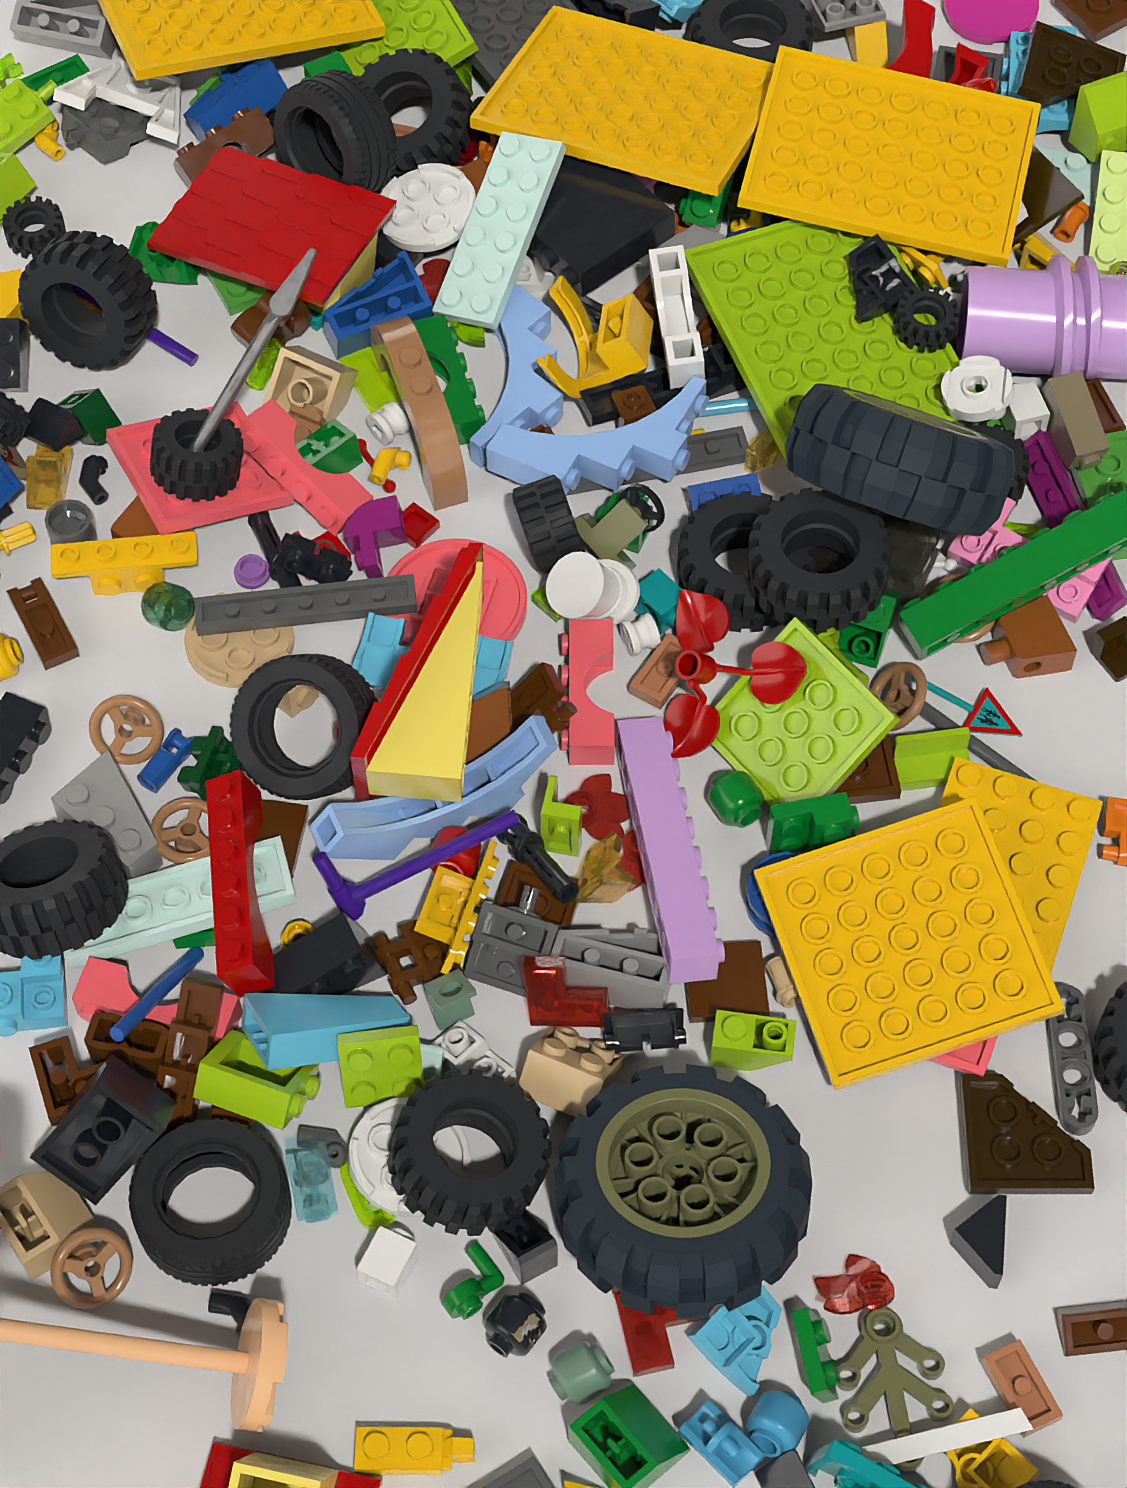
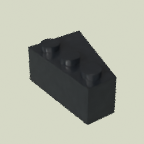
[570,0,661,32]
[256,912,388,995]

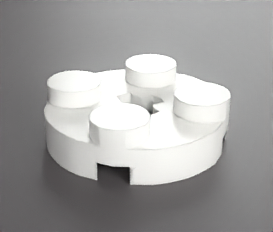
[941,355,1014,422]

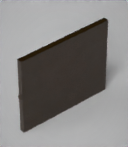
[978,145,1085,267]

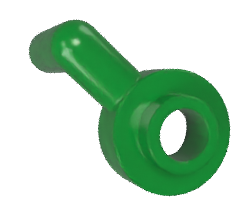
[441,1242,505,1320]

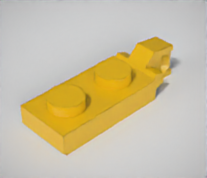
[354,1426,475,1475]

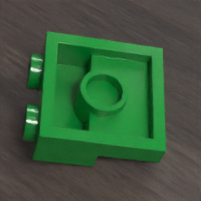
[766,792,860,855]

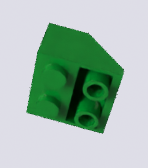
[811,571,902,669]
[568,1384,691,1488]

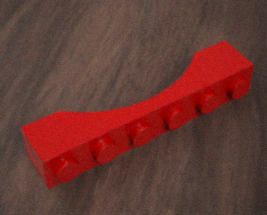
[206,769,275,998]

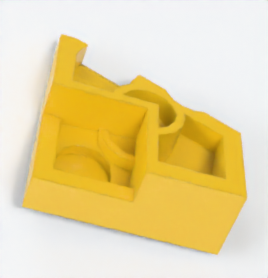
[946,1408,1041,1488]

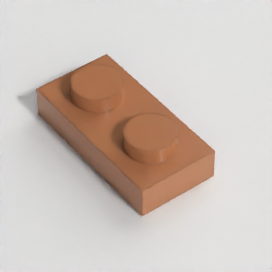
[629,633,684,710]
[981,1339,1063,1438]

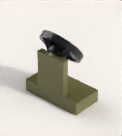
[574,483,665,570]

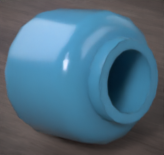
[746,1391,809,1458]

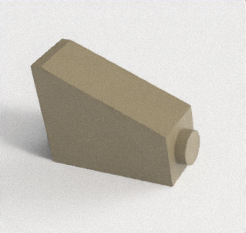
[1040,371,1110,470]

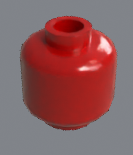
[430,826,482,878]

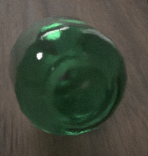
[141,581,195,632]

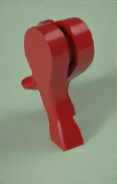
[885,0,996,93]

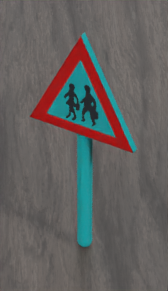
[911,676,1023,737]

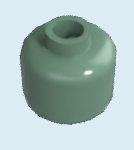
[549,1340,615,1405]

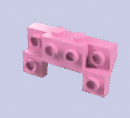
[947,497,1112,624]

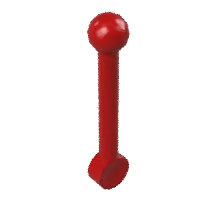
[357,439,396,493]

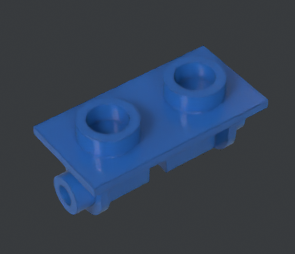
[687,472,762,515]

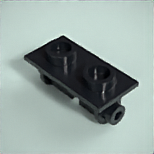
[273,532,353,584]
[603,1008,687,1054]

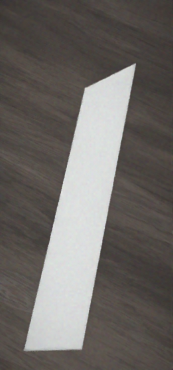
[860,1407,1033,1465]

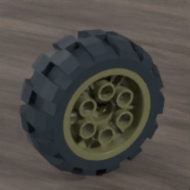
[785,383,1016,536]
[554,1064,812,1320]

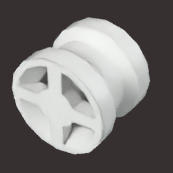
[367,401,410,446]
[619,613,661,657]

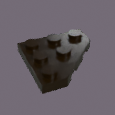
[1017,21,1127,106]
[959,1074,1095,1194]

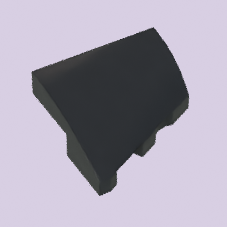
[849,234,916,323]

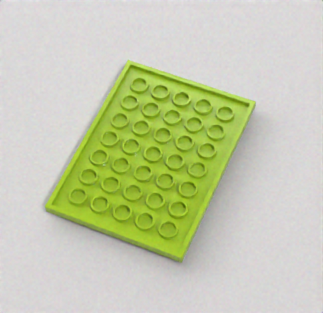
[684,219,978,478]

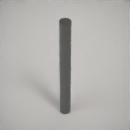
[919,701,1038,782]

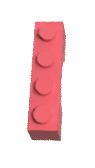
[239,398,374,536]
[561,619,615,765]
[72,956,243,1048]

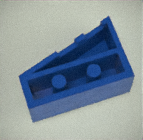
[183,58,288,142]
[324,249,433,359]

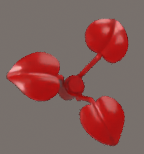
[664,589,807,758]

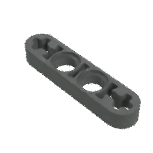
[1047,984,1098,1136]

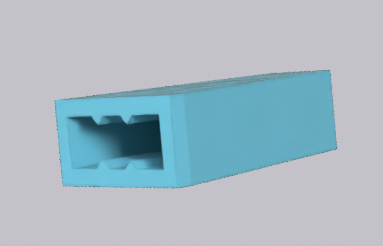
[242,993,411,1070]

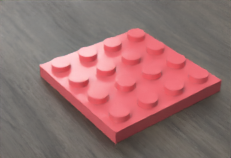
[106,401,294,535]

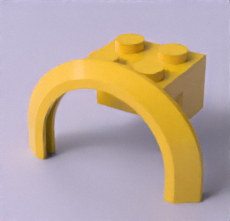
[537,275,654,399]

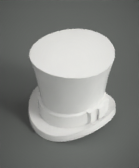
[546,551,640,626]

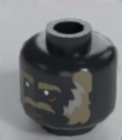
[484,1292,547,1358]

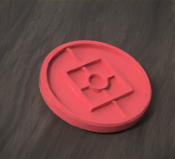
[386,538,528,648]

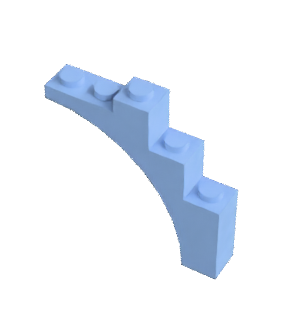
[470,283,564,468]
[486,375,709,495]
[309,715,559,861]

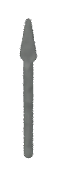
[188,248,317,452]

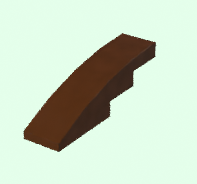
[155,977,225,1142]

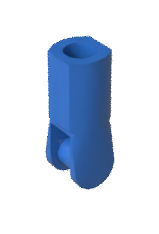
[137,728,194,794]

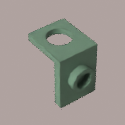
[423,968,477,1030]

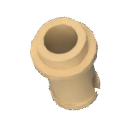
[764,955,801,1008]

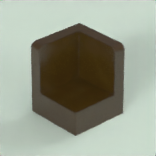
[1090,616,1127,682]

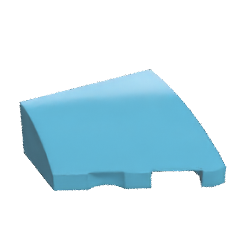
[687,1285,782,1397]

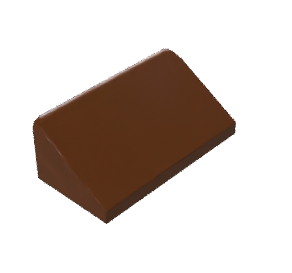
[1055,1300,1127,1357]

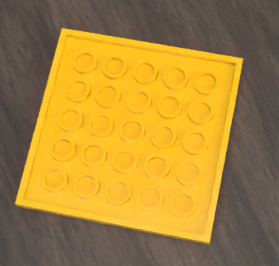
[753,796,1065,1091]

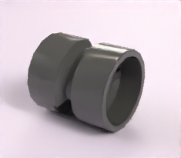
[44,499,98,545]

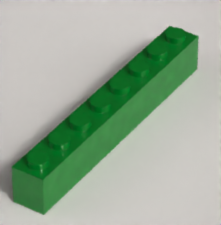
[899,485,1127,661]

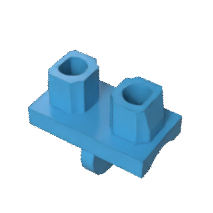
[678,1399,765,1488]

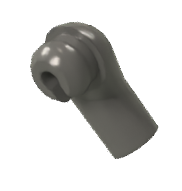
[297,1127,348,1168]

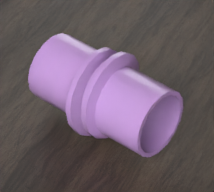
[956,254,1127,380]

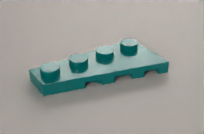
[804,1440,929,1488]

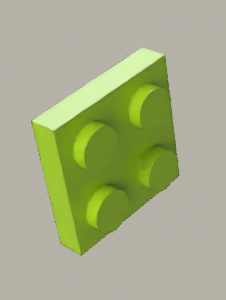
[337,1025,424,1108]

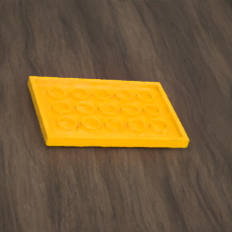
[938,757,1103,974]

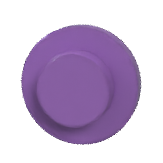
[234,554,270,589]

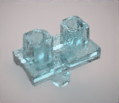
[285,1142,339,1223]

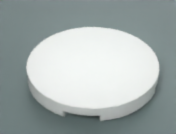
[380,163,477,252]
[347,1097,471,1217]

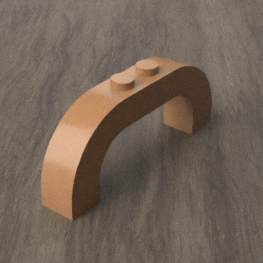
[370,315,468,511]

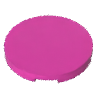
[943,0,1039,45]

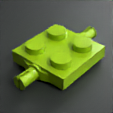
[0,78,58,153]

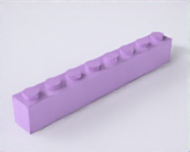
[615,716,725,984]

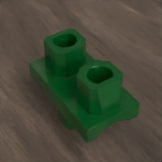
[177,726,243,801]

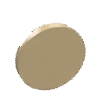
[184,590,295,688]

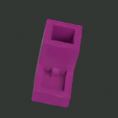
[344,495,408,579]

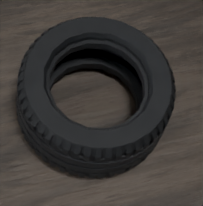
[274,69,398,192]
[229,654,378,800]
[128,1118,292,1286]

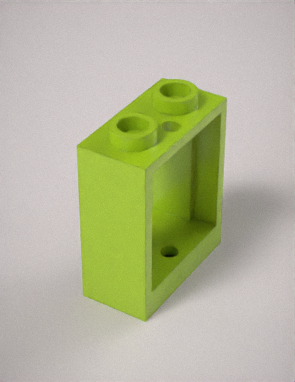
[193,1029,321,1130]

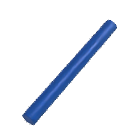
[109,947,204,1041]

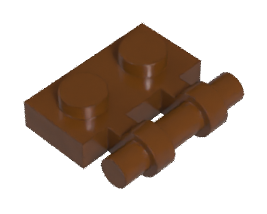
[511,662,577,735]
[372,919,465,1005]

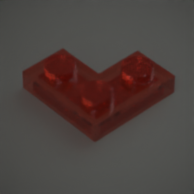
[523,956,611,1028]
[614,1291,704,1377]

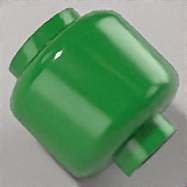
[708,771,765,828]

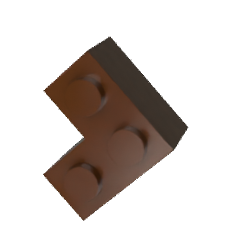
[29,1035,104,1126]

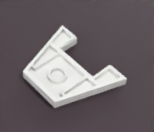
[53,57,181,144]

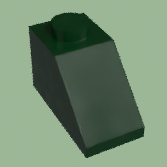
[57,388,122,446]

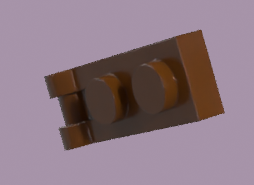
[6,577,79,671]

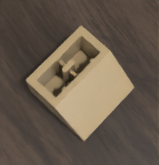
[518,1026,626,1117]
[0,1171,99,1281]

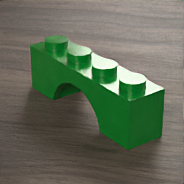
[412,314,486,445]

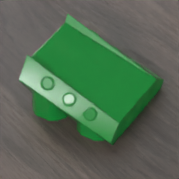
[128,221,201,285]

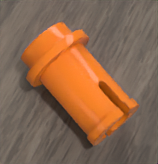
[1054,201,1089,243]

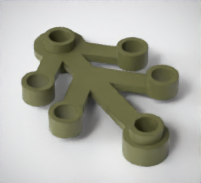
[837,1307,954,1472]

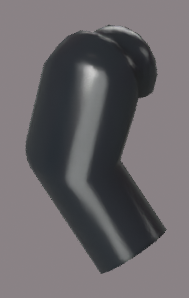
[79,454,109,505]
[208,1292,252,1338]

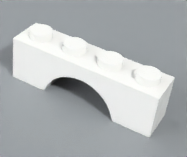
[649,245,705,389]

